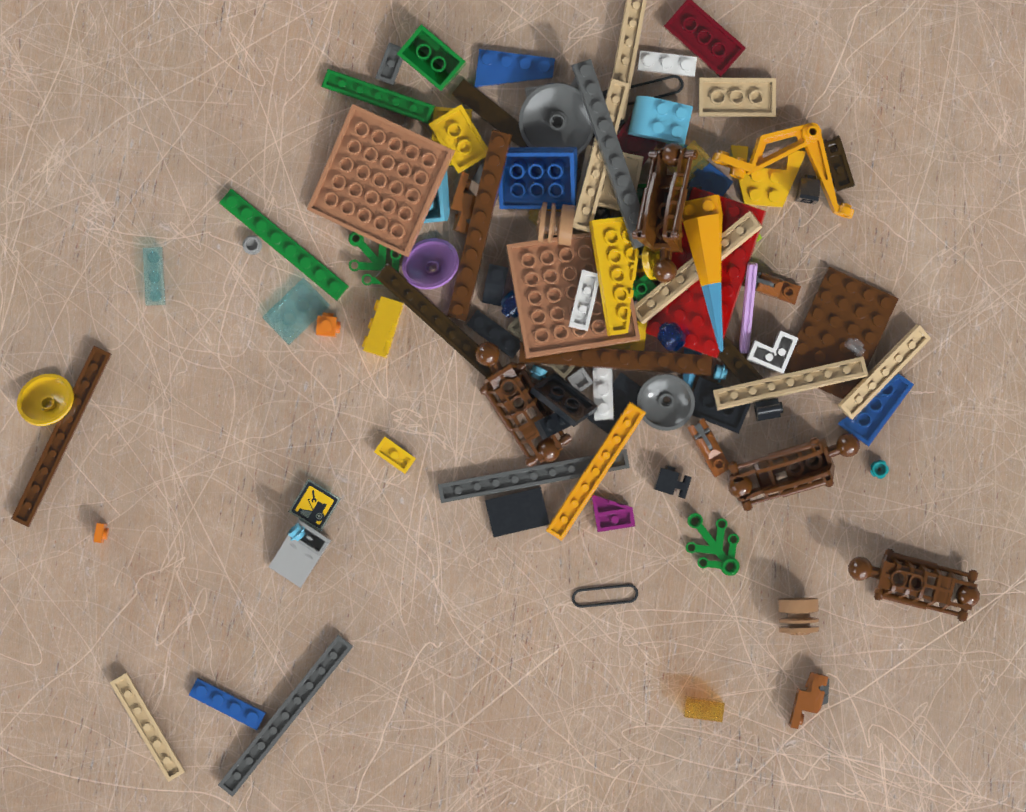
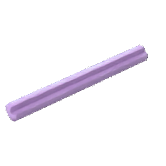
[739,262,758,354]

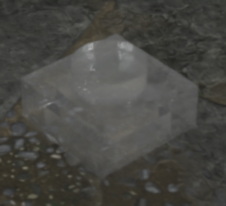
[844,338,866,357]

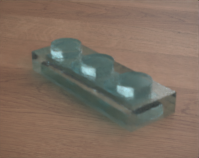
[143,247,166,306]

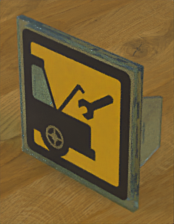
[288,479,341,531]

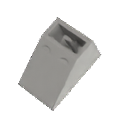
[269,519,332,588]

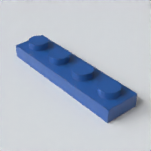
[189,678,266,730]

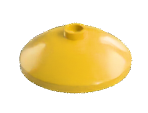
[17,374,74,426]

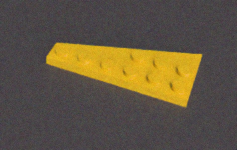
[589,217,639,336]

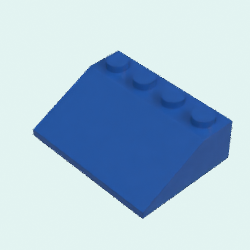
[499,147,578,209]

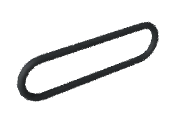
[627,75,684,105]
[572,584,638,608]

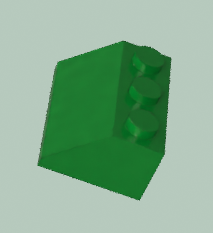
[397,24,466,91]

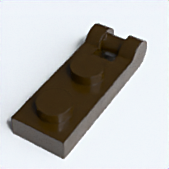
[823,135,855,192]

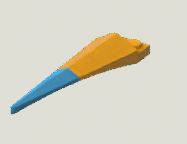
[683,195,723,352]

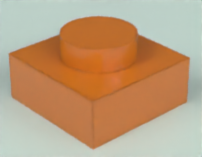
[93,522,109,543]

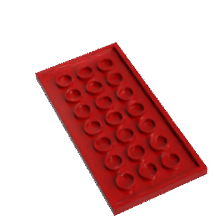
[646,187,766,358]

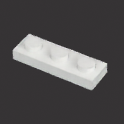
[637,51,697,77]
[568,270,599,331]
[593,368,614,421]

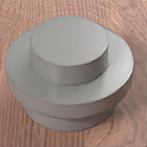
[243,235,262,255]

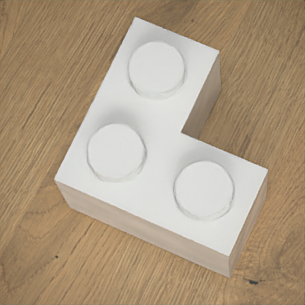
[746,331,798,374]

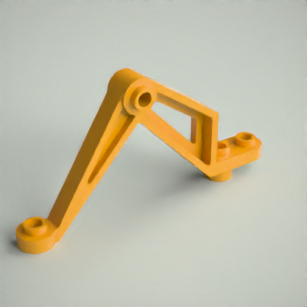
[711,123,854,219]

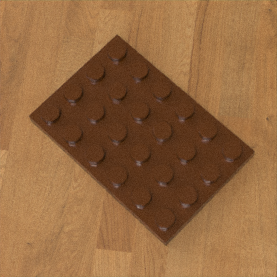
[784,267,899,400]

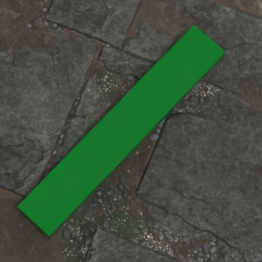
[321,69,436,124]

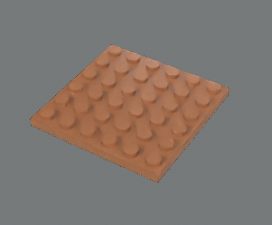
[307,104,455,257]
[506,232,640,358]

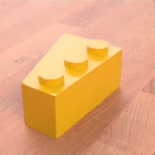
[362,296,404,359]

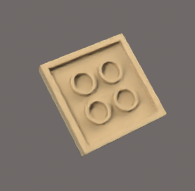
[576,145,644,212]

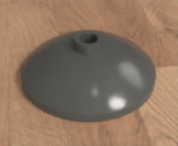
[637,374,695,431]

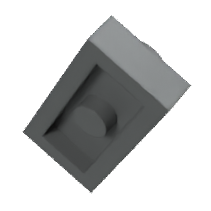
[375,42,403,86]

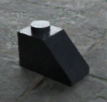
[796,175,820,205]
[482,264,508,307]

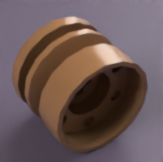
[536,202,575,246]
[778,597,819,635]

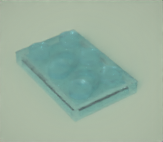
[262,278,330,345]

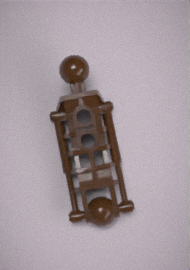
[632,143,698,283]
[475,342,572,467]
[728,433,860,511]
[848,548,980,622]

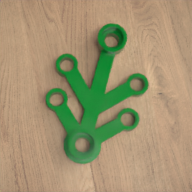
[348,232,402,286]
[685,513,740,576]

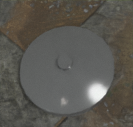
[519,82,594,154]

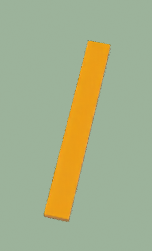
[546,402,646,541]

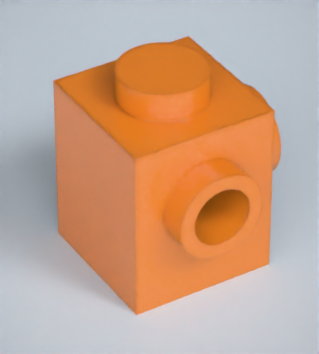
[316,312,341,337]

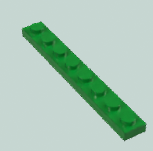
[219,189,349,301]

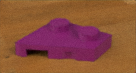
[592,495,635,532]

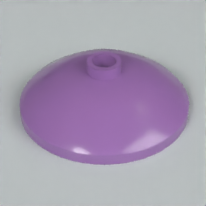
[402,238,459,290]

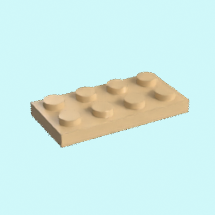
[699,78,776,117]

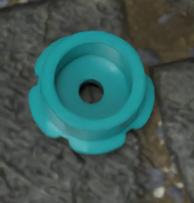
[870,460,889,479]

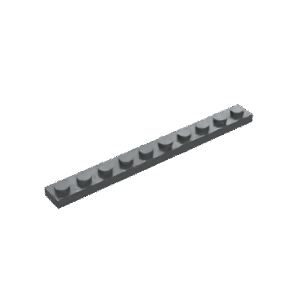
[572,59,645,249]
[438,449,630,503]
[218,634,353,797]

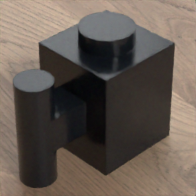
[753,398,783,421]
[654,465,692,499]

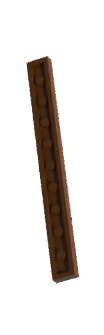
[447,130,512,321]
[519,342,712,376]
[11,346,112,527]

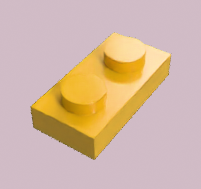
[374,437,416,474]

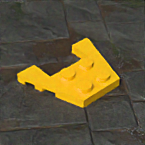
[730,145,806,208]

